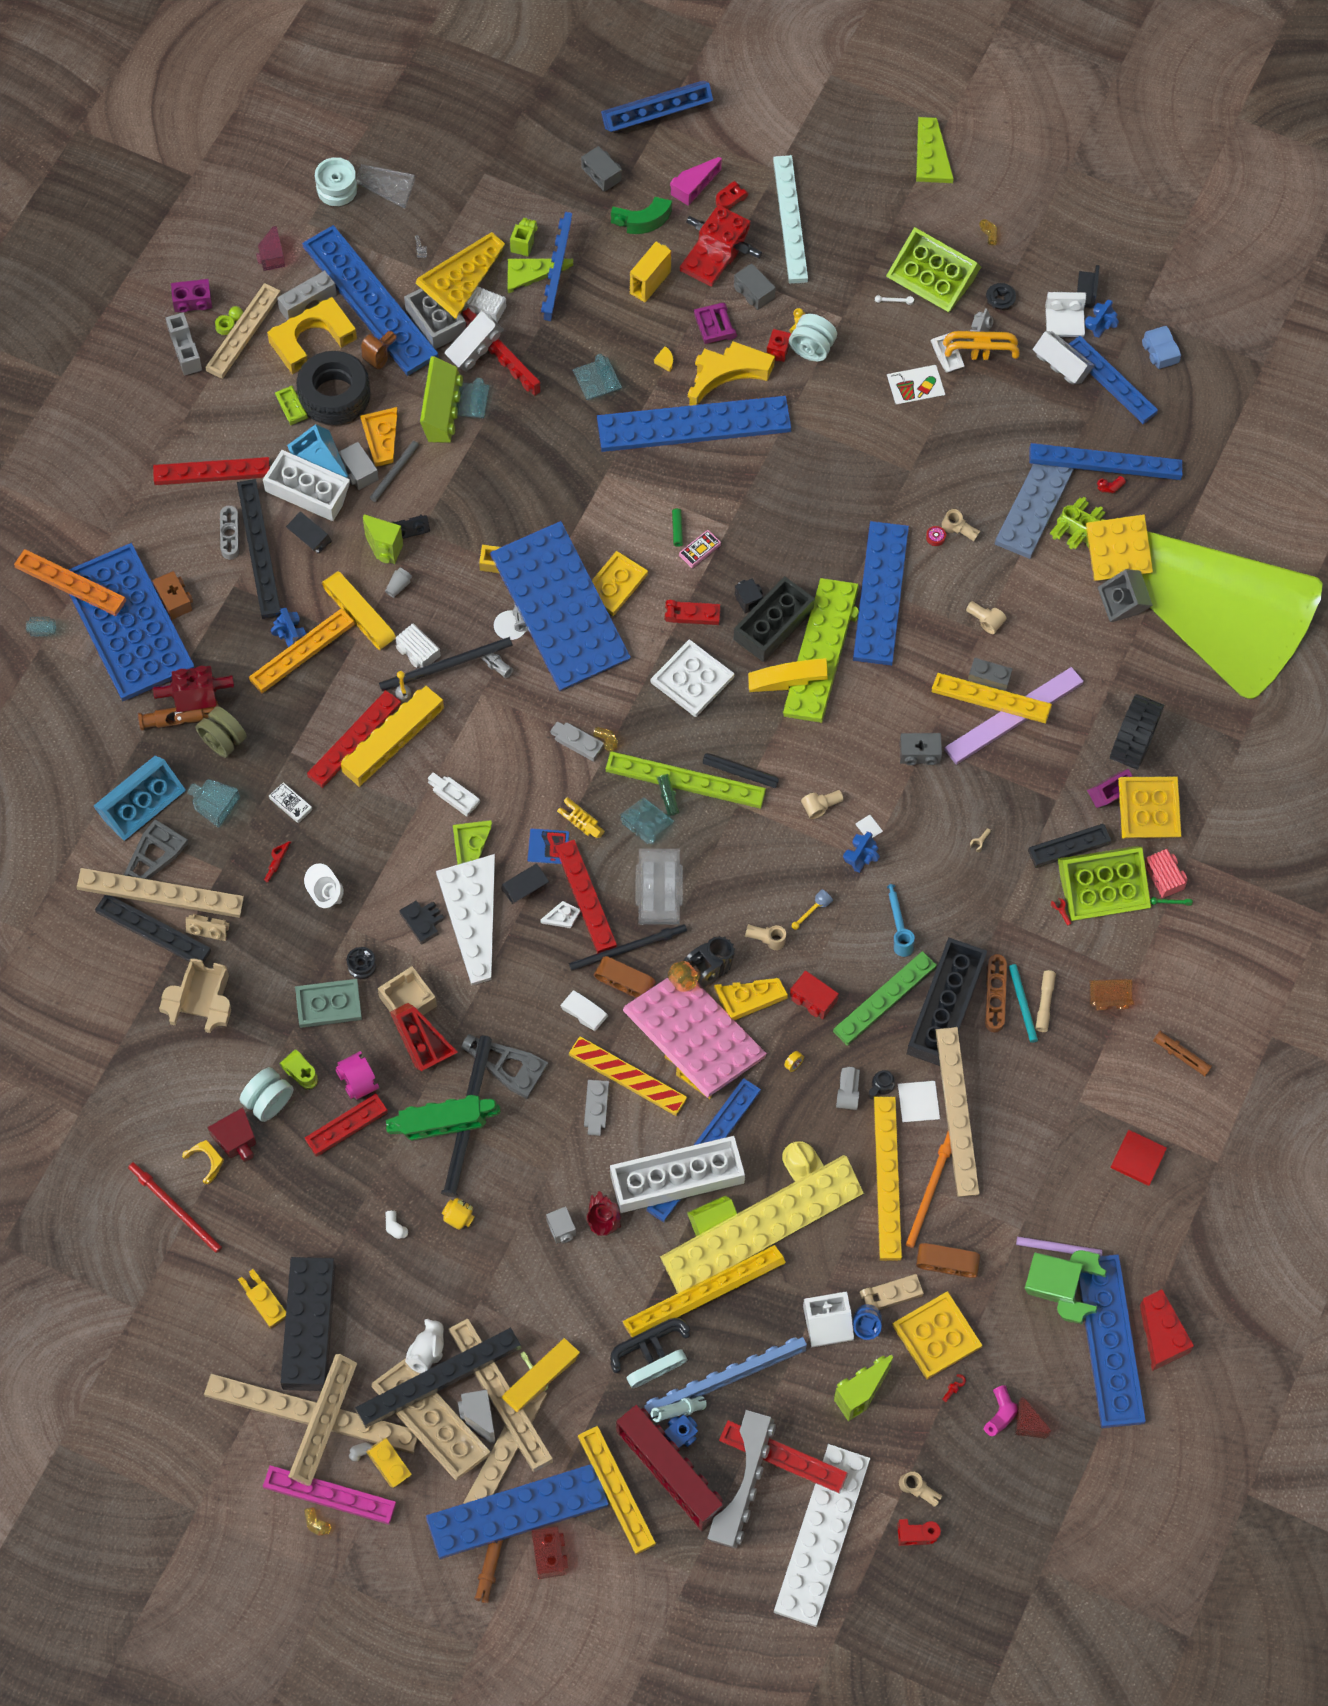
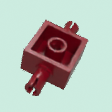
[153,666,234,712]

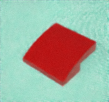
[1110,1130,1167,1186]

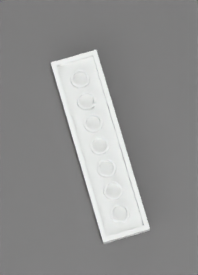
[774,1444,870,1627]

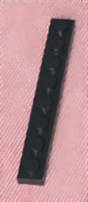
[237,479,281,619]
[355,1327,521,1429]

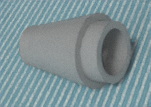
[385,568,412,598]

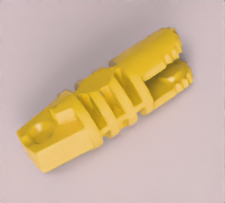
[557,797,605,838]

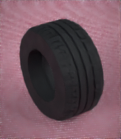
[296,351,371,425]

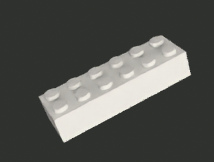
[610,1136,745,1213]

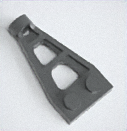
[124,820,188,880]
[461,1034,548,1099]

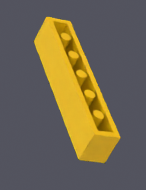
[341,686,444,787]

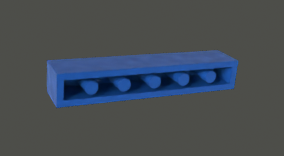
[601,81,713,132]

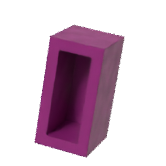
[1087,769,1133,808]

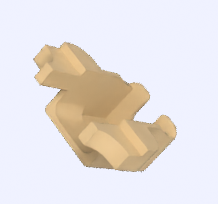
[159,959,231,1033]

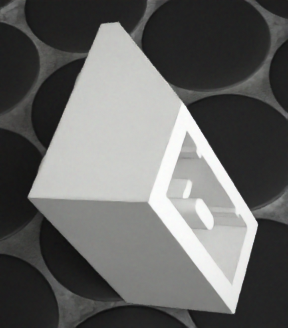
[803,1292,854,1348]

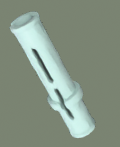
[651,1396,706,1422]

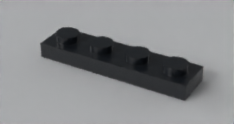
[1028,823,1111,868]

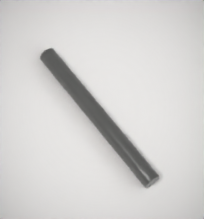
[370,441,419,502]

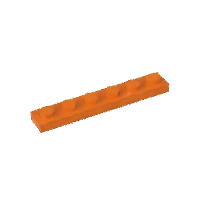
[14,549,126,616]

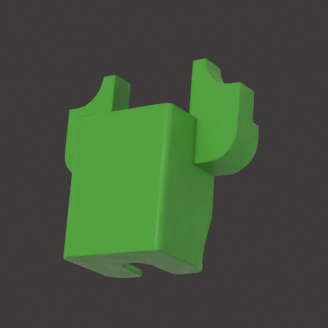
[1025,1250,1107,1324]

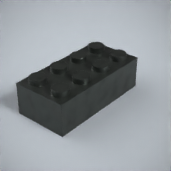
[733,576,815,662]

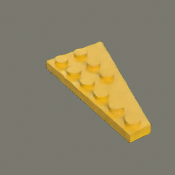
[416,232,505,319]

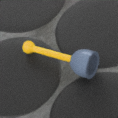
[791,889,833,930]

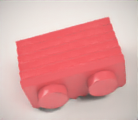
[1145,849,1187,898]

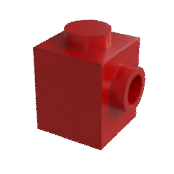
[767,329,791,362]

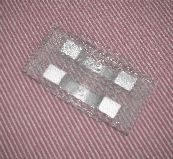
[636,849,683,925]

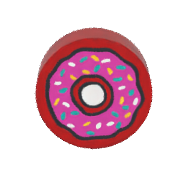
[926,526,946,546]

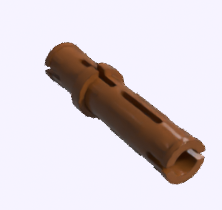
[1153,1030,1212,1077]
[474,1539,504,1603]

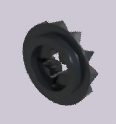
[986,283,1016,311]

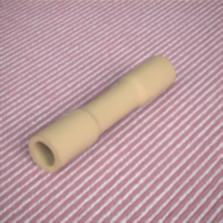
[1035,970,1056,1032]

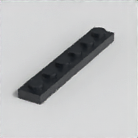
[95,895,211,963]

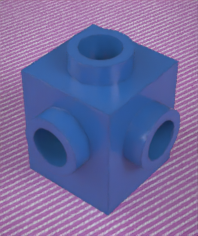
[664,1415,698,1448]

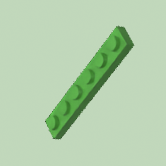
[833,951,937,1046]

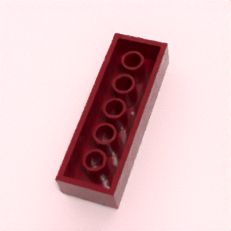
[616,1404,723,1532]

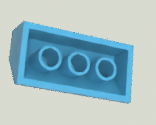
[94,756,186,841]

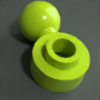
[215,306,243,335]

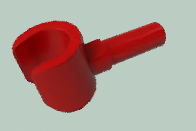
[1051,898,1071,926]

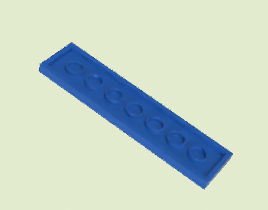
[853,521,909,666]
[1078,1255,1146,1428]
[426,1464,608,1559]

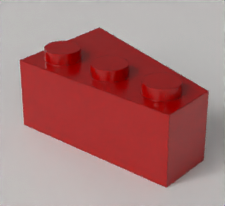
[390,1003,458,1071]
[1140,1289,1194,1371]

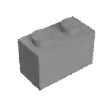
[339,442,379,490]

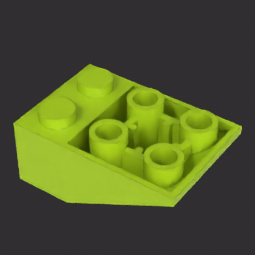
[834,1355,893,1421]

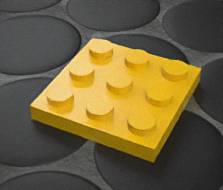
[1086,514,1153,581]
[1118,777,1181,838]
[892,1291,982,1379]

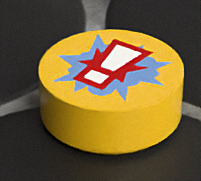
[784,1051,804,1072]

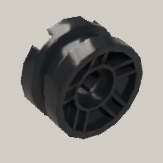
[346,947,376,980]

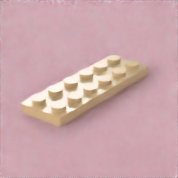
[371,1358,490,1481]

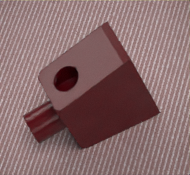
[207,1107,256,1162]

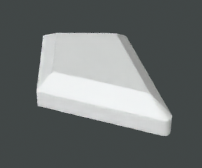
[541,901,581,928]

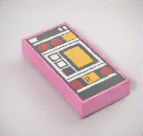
[679,530,721,568]

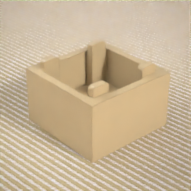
[378,966,437,1015]

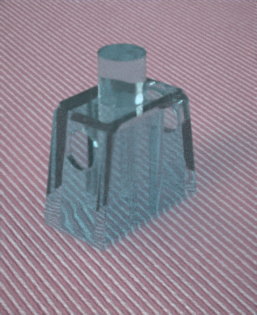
[188,779,240,828]

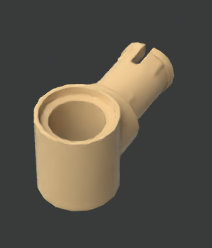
[941,509,980,542]
[966,601,1007,634]
[801,790,843,819]
[745,924,786,950]
[899,1472,942,1507]

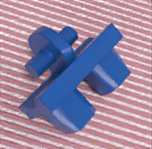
[1085,300,1119,338]
[271,608,306,647]
[843,831,880,873]

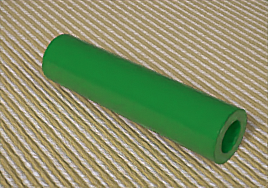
[672,508,683,547]

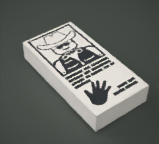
[269,783,312,823]

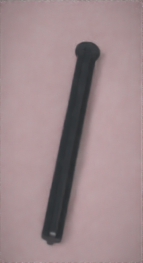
[441,1035,492,1197]

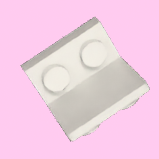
[1045,292,1086,337]

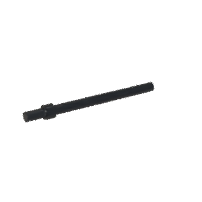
[568,924,687,971]

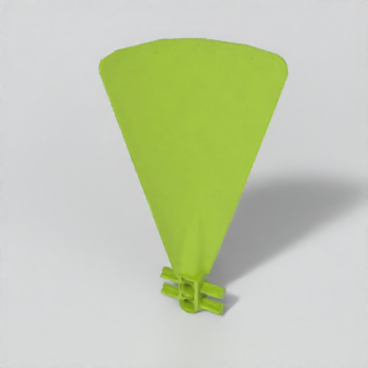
[1050,497,1323,699]

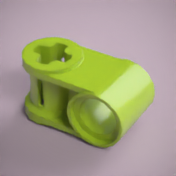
[279,1049,318,1089]

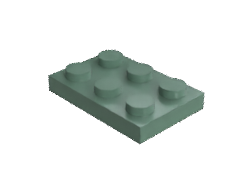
[295,979,362,1028]

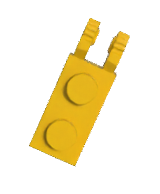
[238,1269,286,1329]

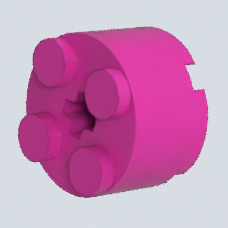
[336,1051,379,1100]

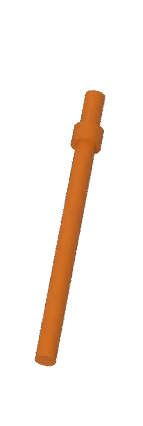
[906,1131,951,1248]

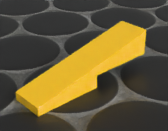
[502,1338,580,1412]

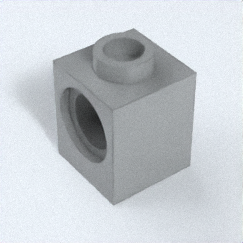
[546,1207,576,1244]

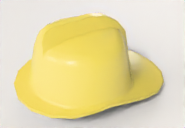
[782,1142,823,1182]

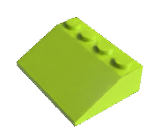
[886,227,981,313]
[1058,846,1151,921]

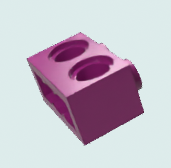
[171,279,212,313]

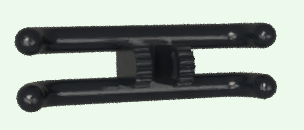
[610,1318,690,1373]

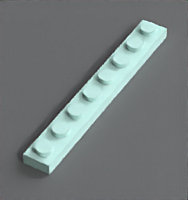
[773,155,808,284]

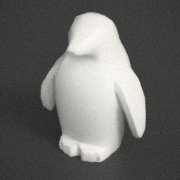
[405,1319,444,1373]

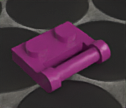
[694,303,737,344]

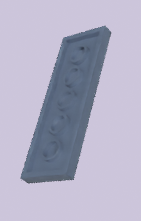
[995,464,1075,559]

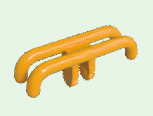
[943,331,1020,360]

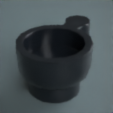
[868,1070,895,1099]

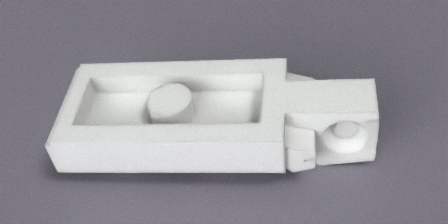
[428,773,480,817]

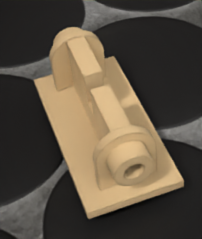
[186,914,230,941]

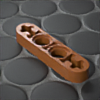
[985,954,1007,1033]

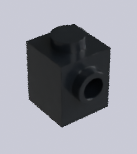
[734,578,763,613]

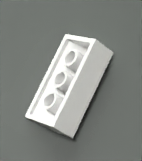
[263,450,350,521]

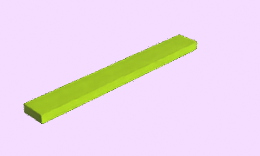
[606,751,766,809]

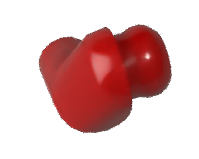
[1097,476,1126,493]

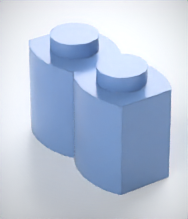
[1142,326,1181,369]

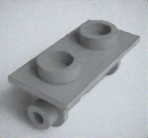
[967,308,993,350]

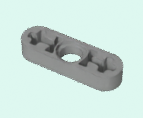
[220,506,239,560]

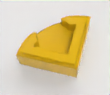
[654,346,673,372]

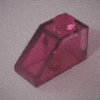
[256,226,285,271]

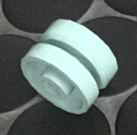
[315,157,357,206]
[789,314,837,362]
[240,1067,294,1122]

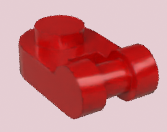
[716,181,749,209]

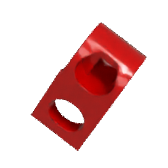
[897,1519,941,1546]

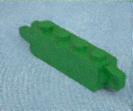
[386,1095,501,1141]

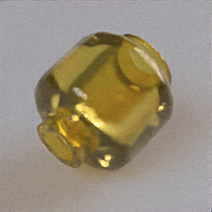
[668,961,699,992]

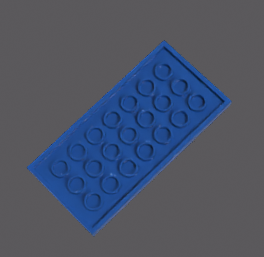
[490,521,631,692]
[69,543,195,702]

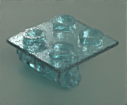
[573,354,622,400]
[456,378,489,418]
[619,798,674,844]

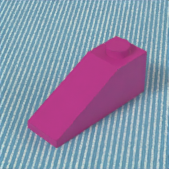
[670,157,722,206]

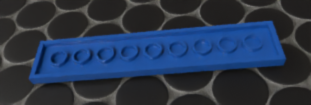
[302,225,439,376]
[597,396,791,452]

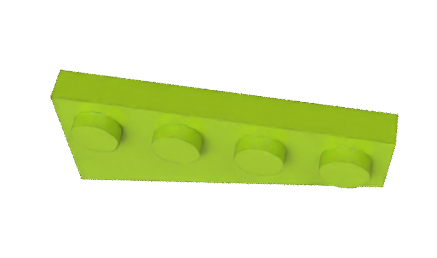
[916,117,953,183]

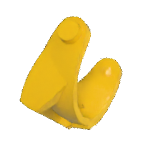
[182,1140,224,1184]

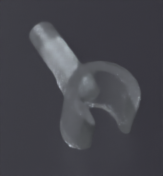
[415,235,427,258]

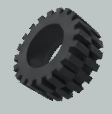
[1109,694,1164,770]

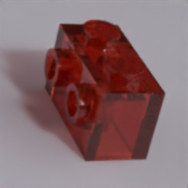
[532,1527,568,1579]

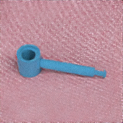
[887,884,915,957]

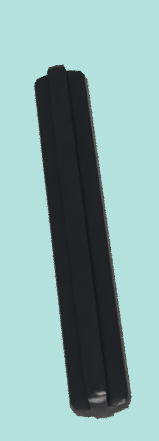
[703,753,779,788]

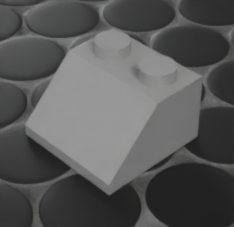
[458,1390,496,1444]

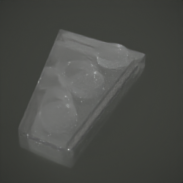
[356,164,415,209]

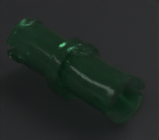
[657,774,680,816]

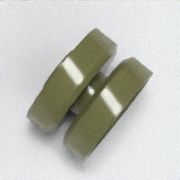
[195,706,247,758]

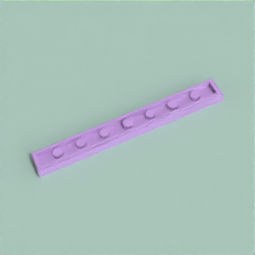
[944,667,1083,765]

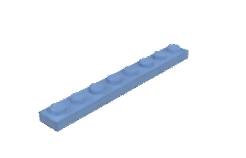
[644,1337,807,1418]

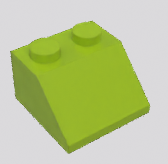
[363,514,403,564]

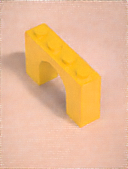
[267,297,357,375]

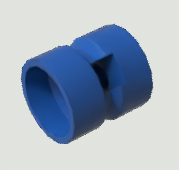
[853,1304,882,1340]

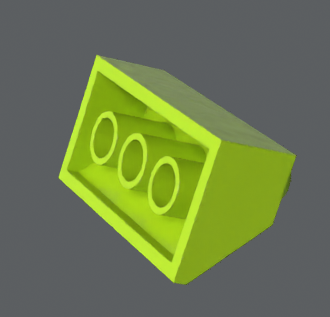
[420,356,463,442]

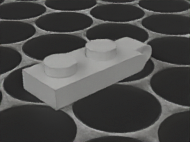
[550,722,604,762]
[584,1080,609,1136]

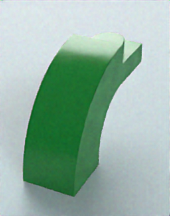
[611,197,672,234]

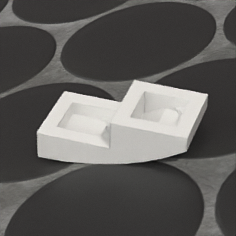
[931,333,964,373]
[560,990,608,1031]

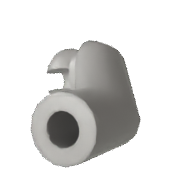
[349,1442,373,1462]

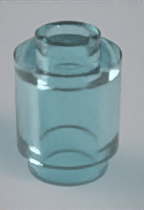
[26,617,56,637]

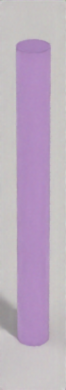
[1016,1237,1102,1256]

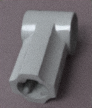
[836,1067,860,1110]

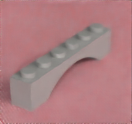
[708,1410,776,1549]

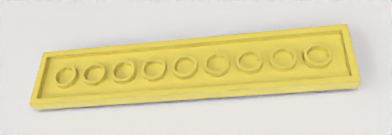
[660,1155,864,1293]

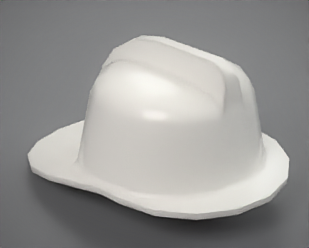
[304,864,344,908]

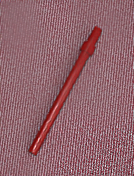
[128,1162,222,1253]

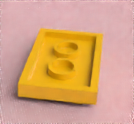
[592,551,648,616]

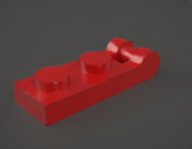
[664,600,720,625]

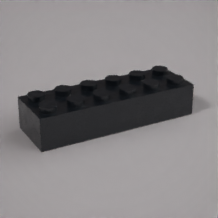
[906,937,987,1066]
[280,1257,336,1391]

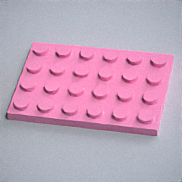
[623,968,767,1098]

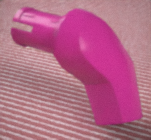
[984,1385,1018,1436]

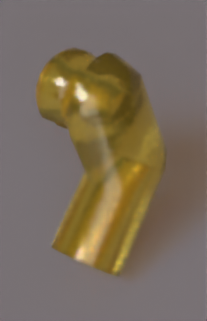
[593,727,618,751]
[304,1507,331,1536]

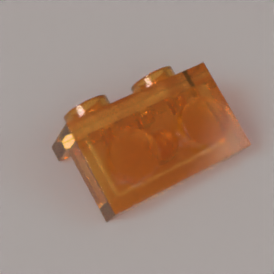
[1089,979,1134,1010]

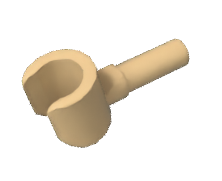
[970,828,991,852]

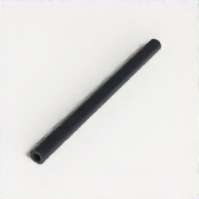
[379,637,513,692]

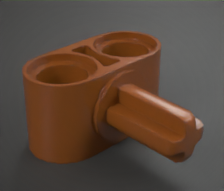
[361,331,397,370]

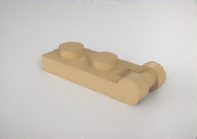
[860,1274,924,1310]

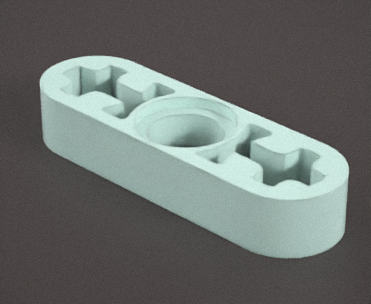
[627,1349,688,1388]

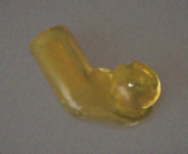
[979,219,998,245]

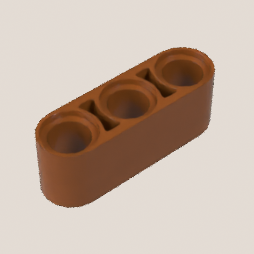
[594,956,656,998]
[916,1243,980,1278]

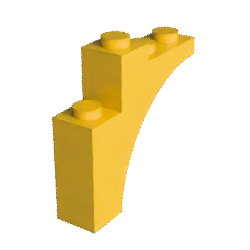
[687,341,775,406]

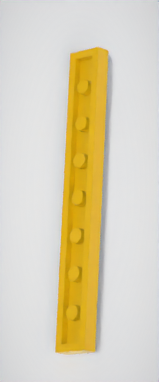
[874,1097,902,1261]
[623,1245,785,1337]

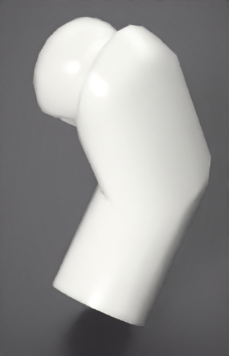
[386,1211,408,1239]

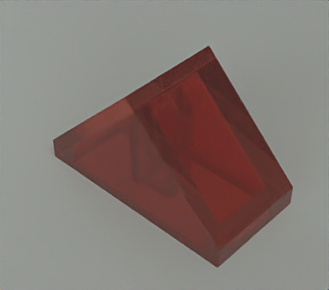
[1015,1397,1051,1439]

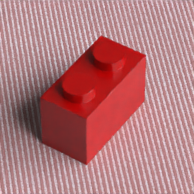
[790,970,839,1019]

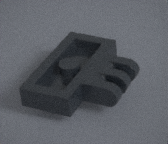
[399,900,445,945]

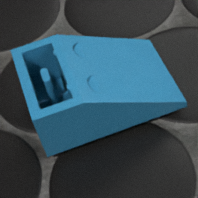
[287,424,348,478]

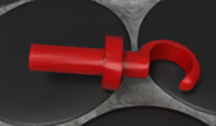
[942,1374,966,1402]

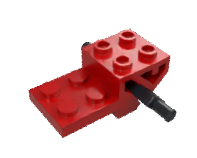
[680,205,762,287]

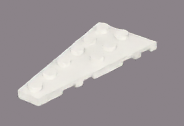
[436,854,495,986]

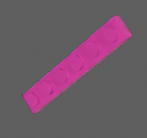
[263,1465,396,1525]

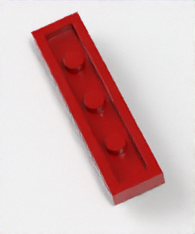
[305,1094,388,1157]

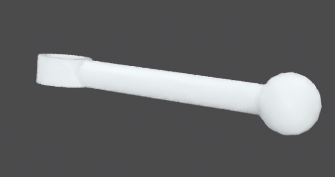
[875,295,914,305]

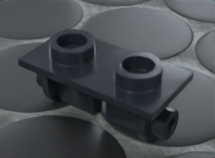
[392,514,430,539]

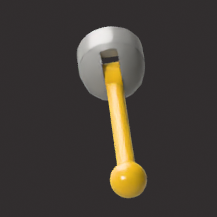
[395,671,412,702]

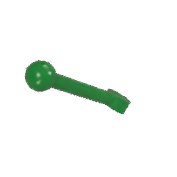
[1150,897,1193,906]

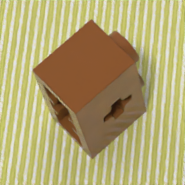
[152,571,193,620]

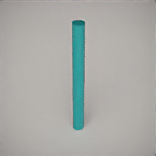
[1009,964,1038,1043]

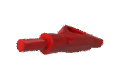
[264,841,291,882]

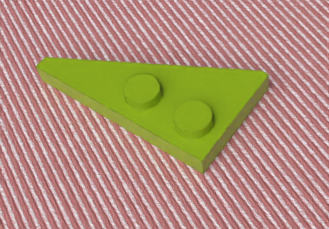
[508,259,573,293]
[453,820,492,865]

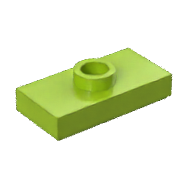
[275,386,308,426]

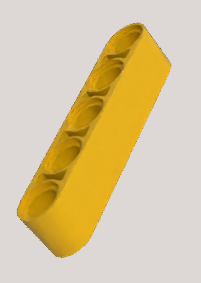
[322,571,396,650]

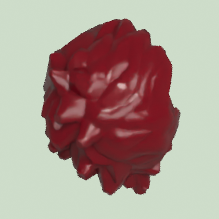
[587,1191,621,1236]

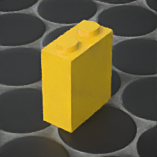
[630,242,671,302]

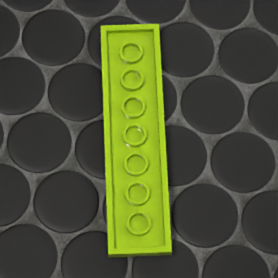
[783,578,859,723]

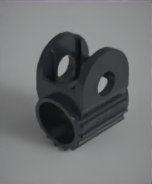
[682,936,735,988]

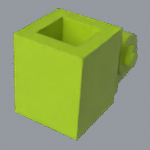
[510,218,538,257]

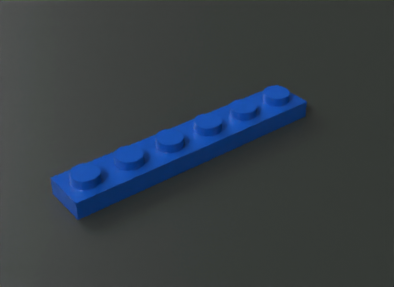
[541,212,572,321]
[1069,336,1158,424]

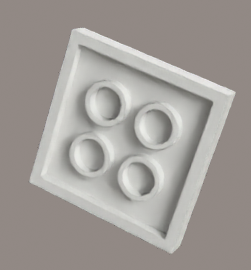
[651,639,734,717]

